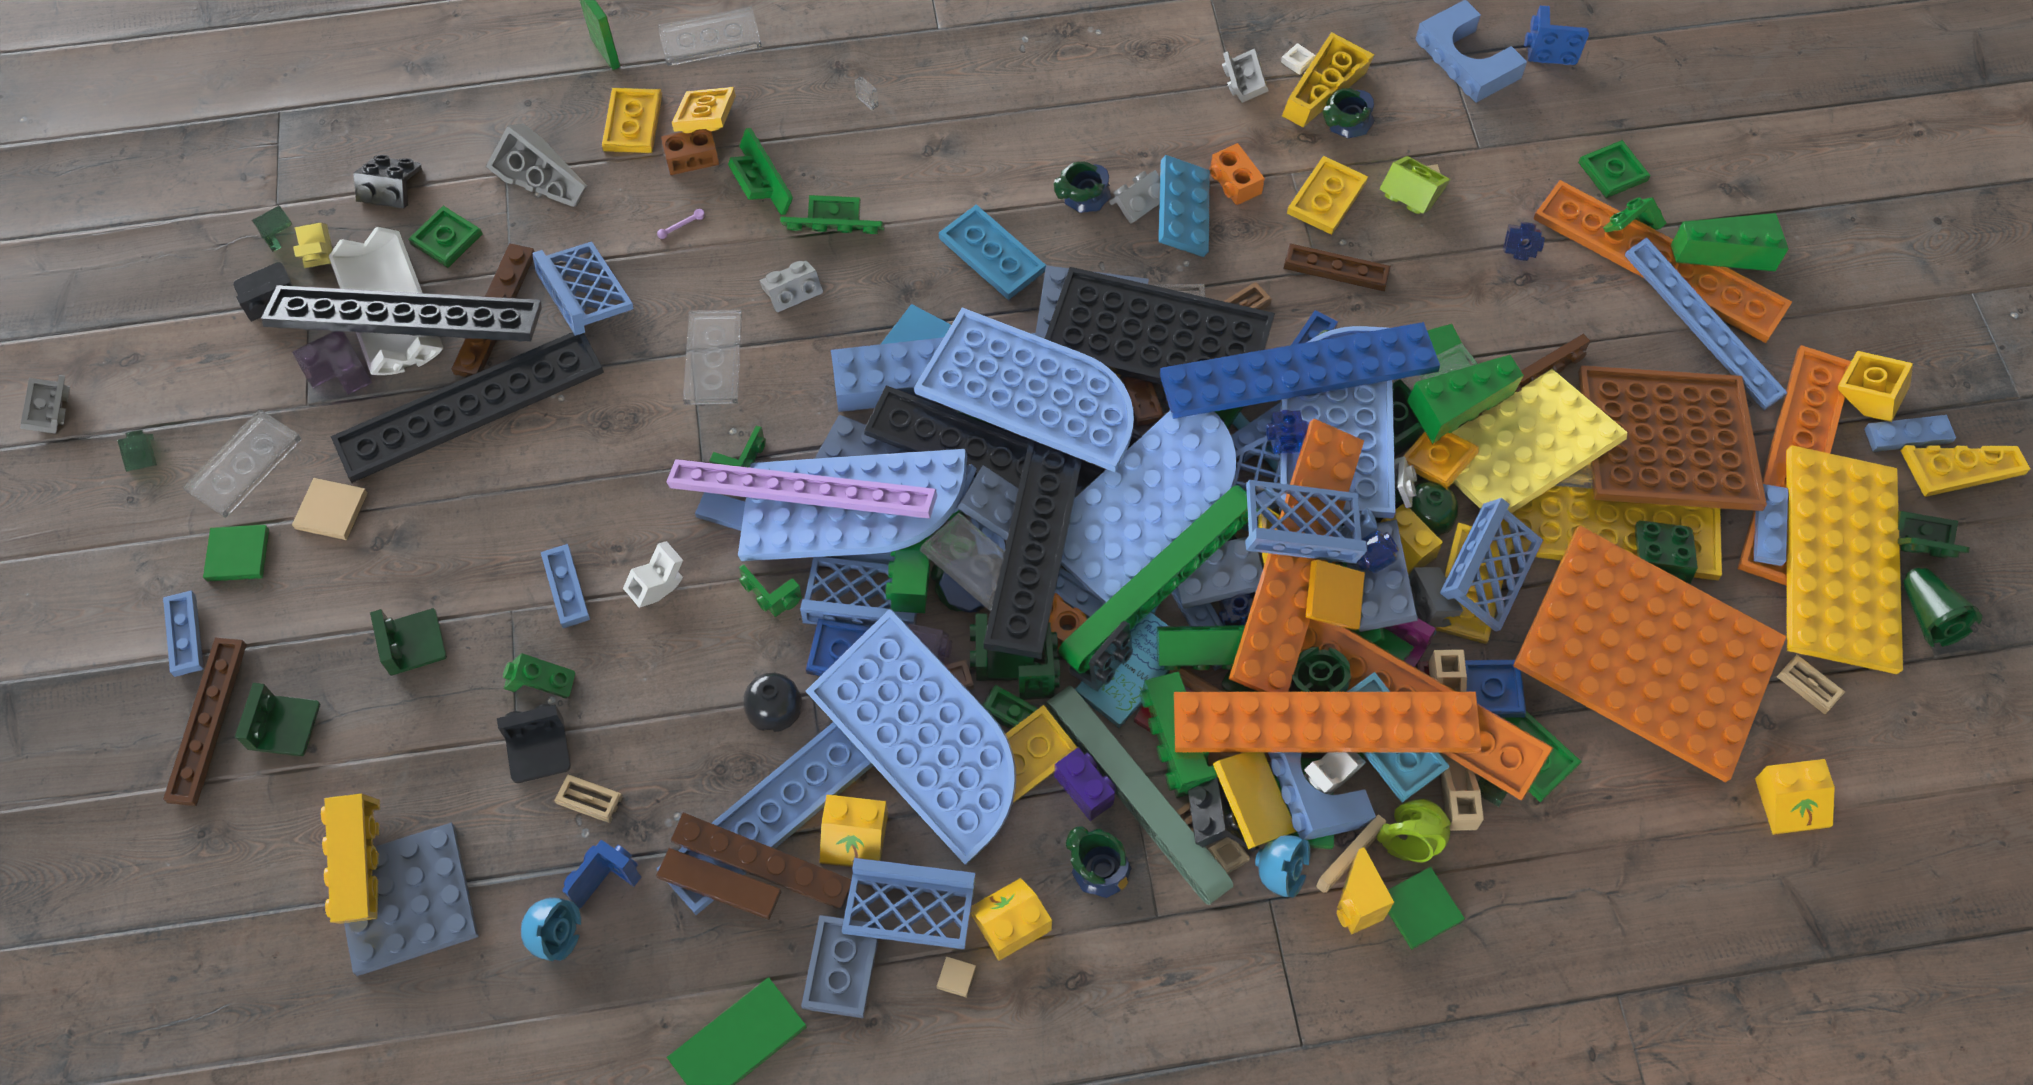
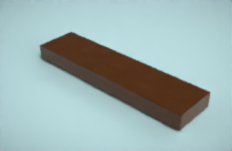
[1283,243,1391,292]
[656,848,782,920]

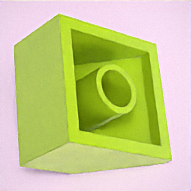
[1379,156,1451,214]

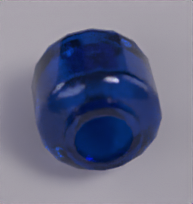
[1357,530,1399,573]

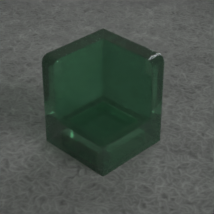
[252,205,292,252]

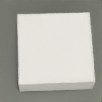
[1281,43,1316,75]

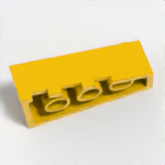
[1282,32,1374,127]
[321,793,380,924]

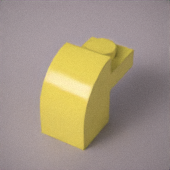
[293,223,332,268]

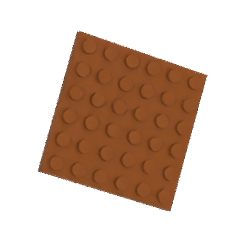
[1578,366,1767,511]

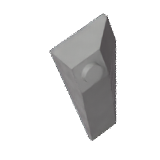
[486,123,587,207]

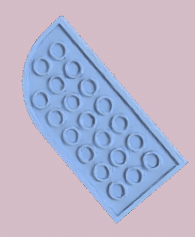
[914,308,1134,472]
[1280,326,1395,518]
[1061,411,1236,604]
[738,449,967,561]
[806,609,1016,865]

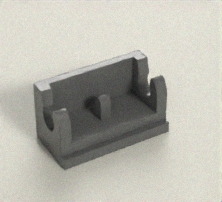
[1409,567,1463,627]

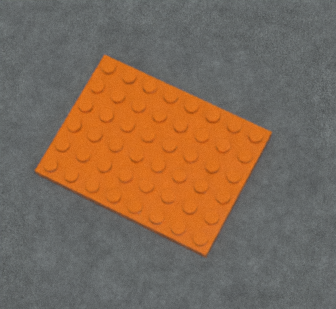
[1513,525,1786,783]

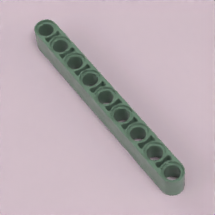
[1045,686,1234,905]

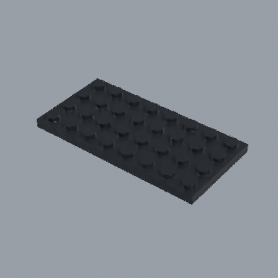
[1044,267,1275,385]

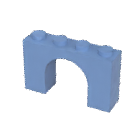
[1416,0,1527,103]
[1268,752,1376,840]

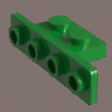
[728,128,793,215]
[780,195,885,234]

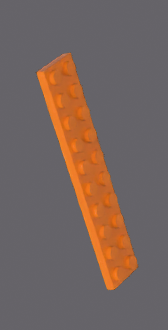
[1533,180,1792,343]
[1737,345,1851,586]
[1229,418,1364,692]
[1300,619,1553,801]
[1174,692,1481,753]

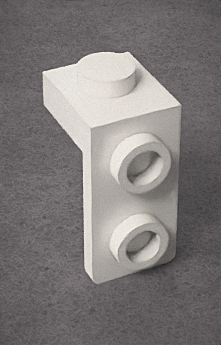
[1394,456,1417,508]

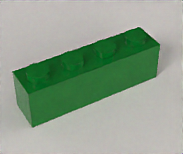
[886,533,933,613]
[1157,625,1245,670]

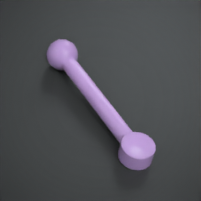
[657,209,705,239]

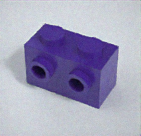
[1054,747,1116,821]

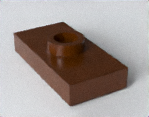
[1123,377,1164,427]

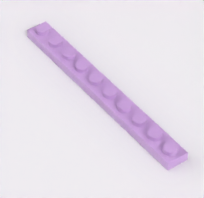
[667,459,938,519]

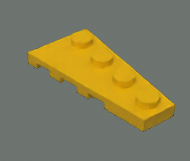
[1901,445,2030,497]

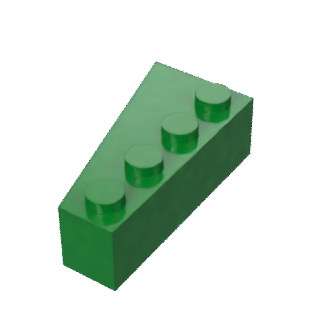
[1671,213,1789,271]
[1407,355,1524,444]
[1140,671,1217,798]

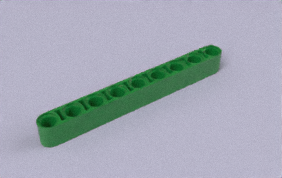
[1058,485,1258,673]

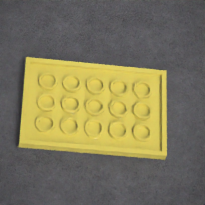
[1452,369,1627,513]

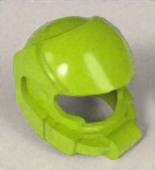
[1376,799,1451,862]

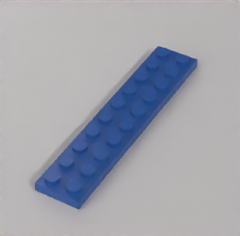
[1160,322,1440,419]

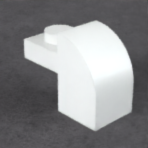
[623,541,683,608]
[1305,752,1366,795]

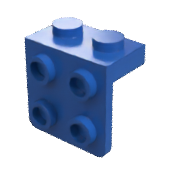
[1524,5,1589,65]
[563,840,641,909]

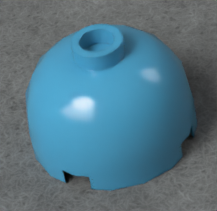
[1255,835,1311,898]
[521,898,581,961]

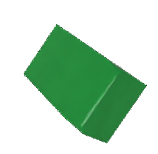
[982,684,1038,729]

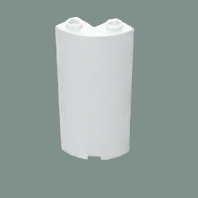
[329,227,444,375]

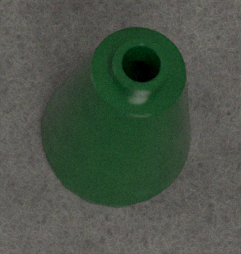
[1903,568,1982,647]

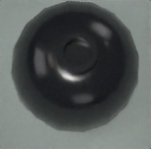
[744,672,802,732]

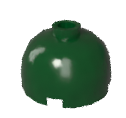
[1403,482,1458,537]
[1292,647,1351,692]

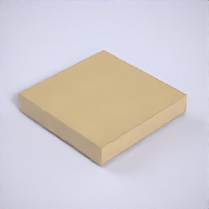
[292,478,367,540]

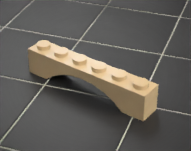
[1428,650,1484,831]

